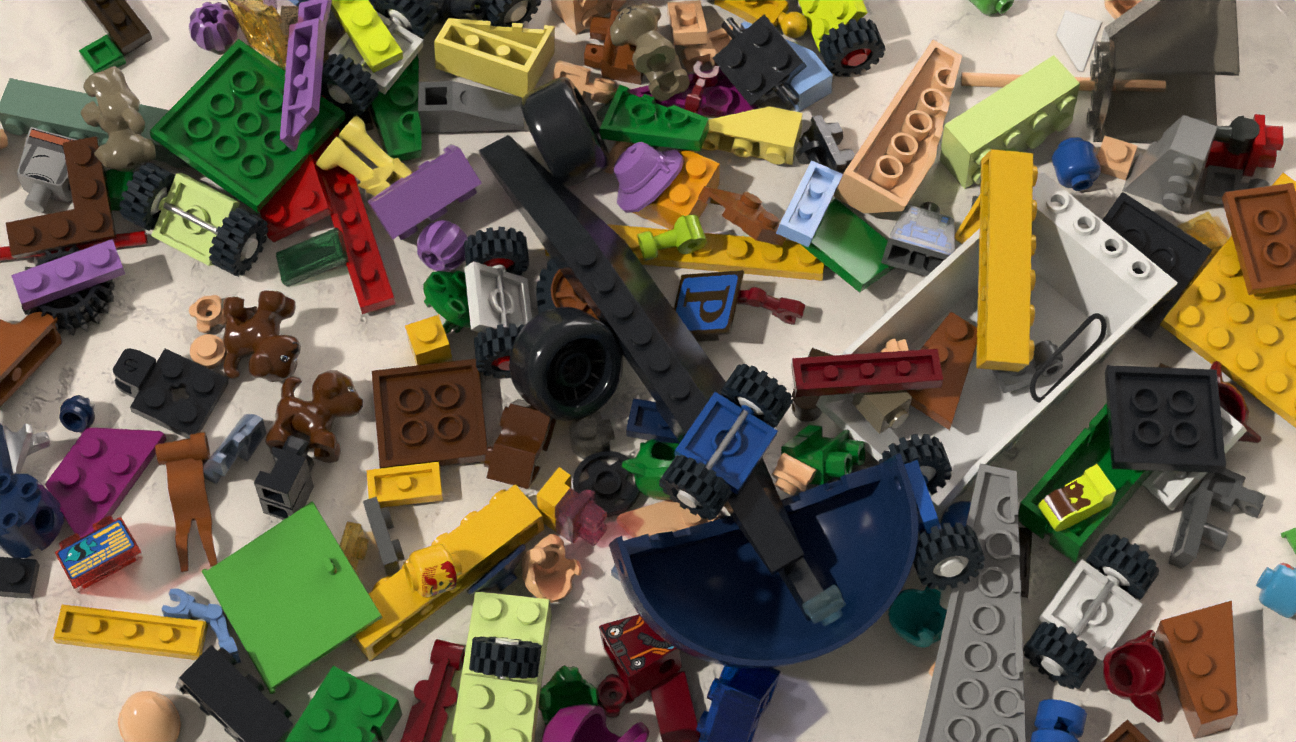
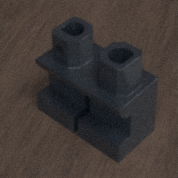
[254,436,314,520]

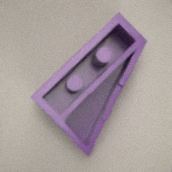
[367,144,482,240]

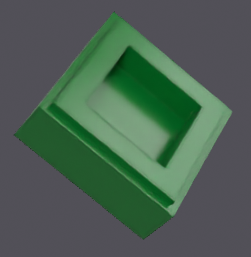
[79,34,126,73]

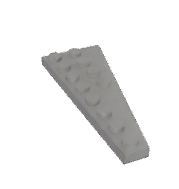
[918,463,1026,742]

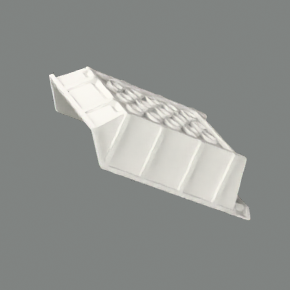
[816,172,1178,515]

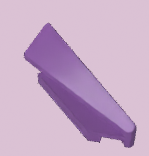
[280,0,332,151]

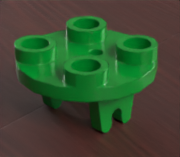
[423,271,471,334]

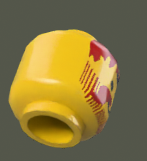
[404,544,462,597]

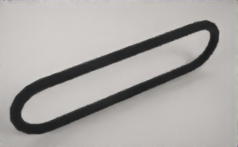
[1030,313,1107,403]

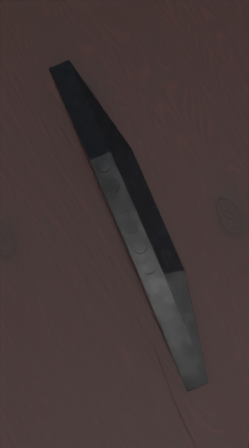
[479,135,804,575]

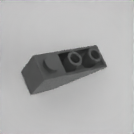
[418,81,524,133]

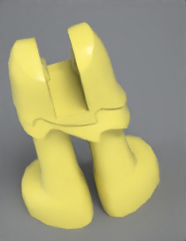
[316,115,413,196]

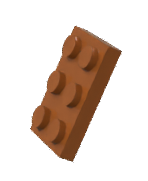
[1222,183,1296,295]

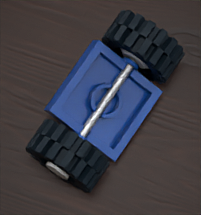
[659,364,793,520]
[879,434,985,590]

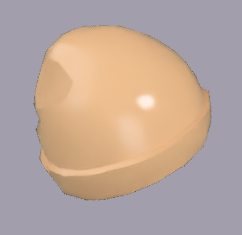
[118,691,181,742]

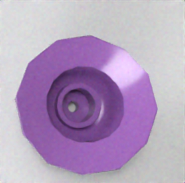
[613,142,685,213]

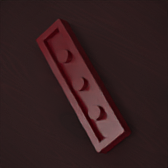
[791,349,943,397]

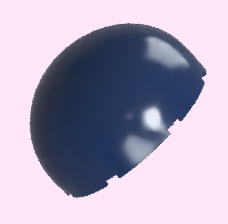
[609,453,919,669]

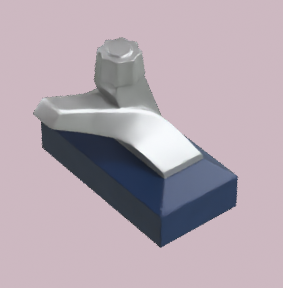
[0,424,50,475]

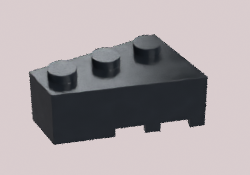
[175,645,293,742]

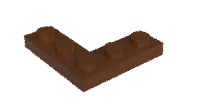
[6,136,117,259]

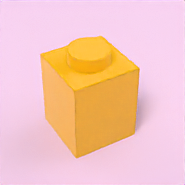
[405,315,453,365]

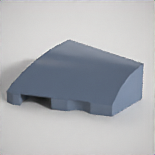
[203,414,267,484]

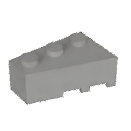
[1122,115,1217,214]

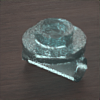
[802,585,846,626]

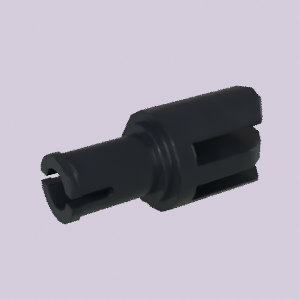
[430,0,486,25]

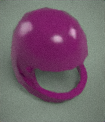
[540,704,649,742]

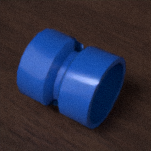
[1030,699,1087,742]

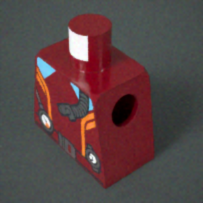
[599,614,682,699]

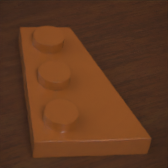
[906,312,977,430]

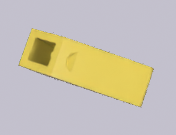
[702,106,803,165]

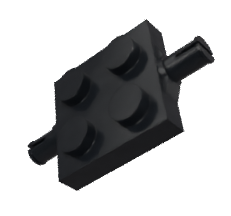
[712,14,807,110]

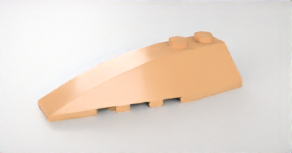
[834,40,962,213]

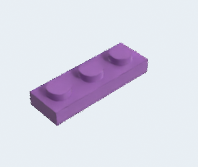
[11,239,125,311]

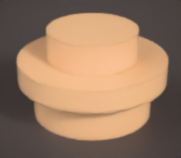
[190,334,226,369]

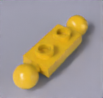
[714,0,808,38]

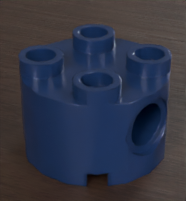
[0,473,64,558]

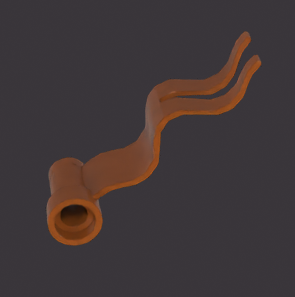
[155,432,217,572]

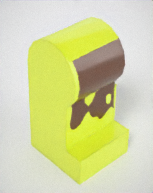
[1038,464,1116,532]

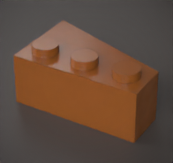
[1155,601,1238,739]

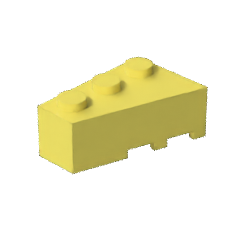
[434,18,555,98]

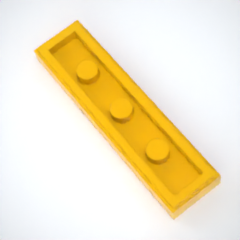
[53,604,208,660]

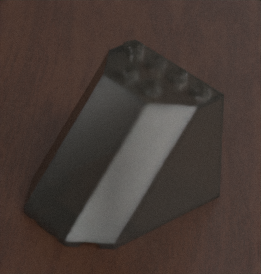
[1086,0,1240,144]

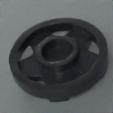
[573,451,640,517]

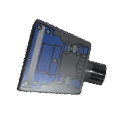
[881,202,955,276]

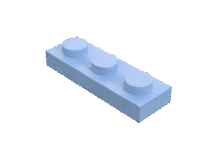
[776,160,843,248]

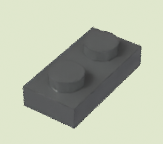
[363,497,405,577]

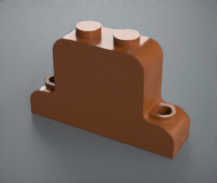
[0,312,62,407]

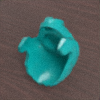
[888,586,947,648]

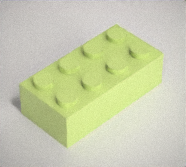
[939,55,1080,189]
[452,592,552,742]

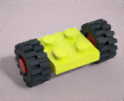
[798,0,886,77]

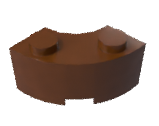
[484,399,556,489]

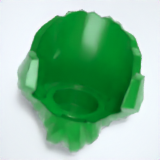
[538,665,599,725]

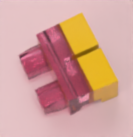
[537,467,607,546]

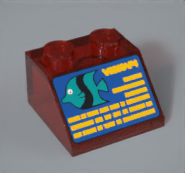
[55,515,143,593]

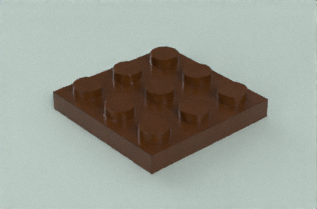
[372,358,488,469]

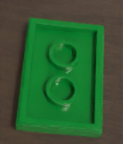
[800,197,896,293]

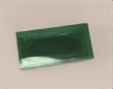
[275,228,349,287]

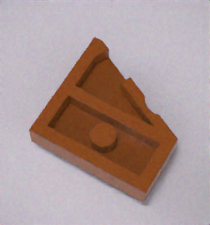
[698,186,786,246]

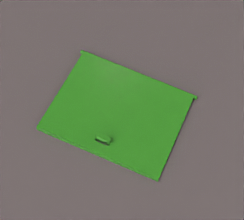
[202,501,383,694]

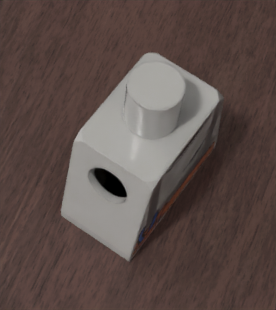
[17,127,76,212]

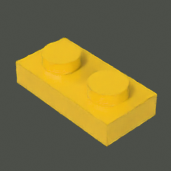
[366,462,443,508]

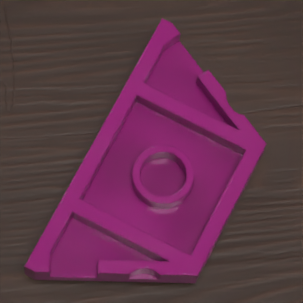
[45,428,167,540]

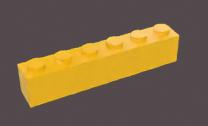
[976,149,1038,372]
[351,484,545,661]

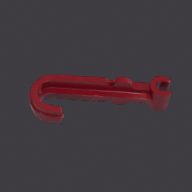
[400,639,465,742]

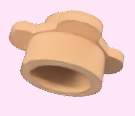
[189,295,226,333]

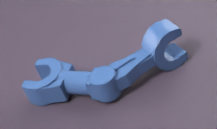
[162,589,241,664]

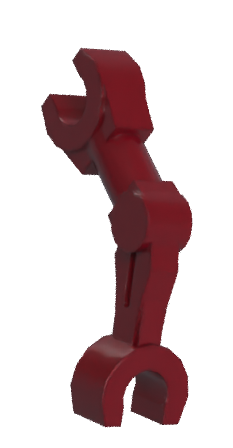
[676,61,719,150]
[737,287,805,325]

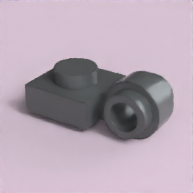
[992,340,1063,393]

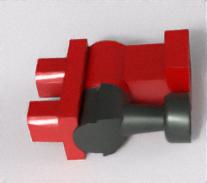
[1194,114,1284,177]

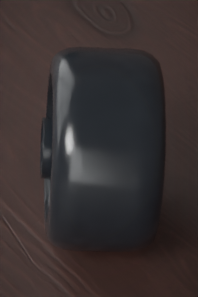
[521,77,611,187]
[509,307,623,421]

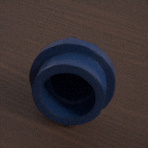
[59,395,95,432]

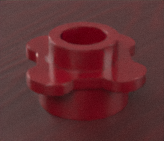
[597,674,635,718]

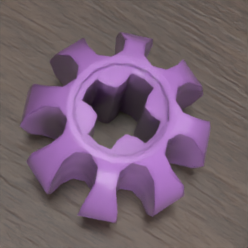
[188,2,239,51]
[417,220,468,272]

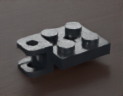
[113,348,229,439]

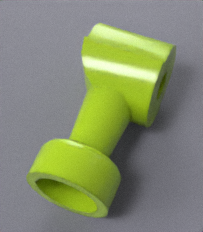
[637,215,707,261]

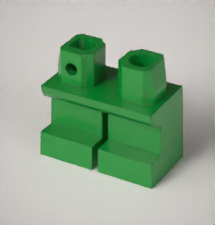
[781,424,865,485]

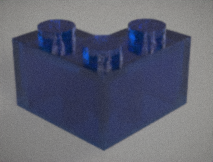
[696,666,782,742]

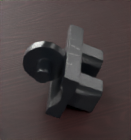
[795,115,855,174]

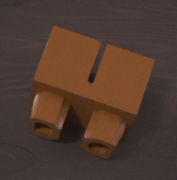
[584,9,644,85]

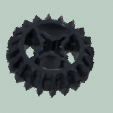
[18,244,115,336]

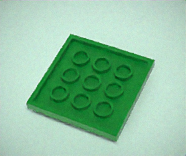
[150,39,345,213]

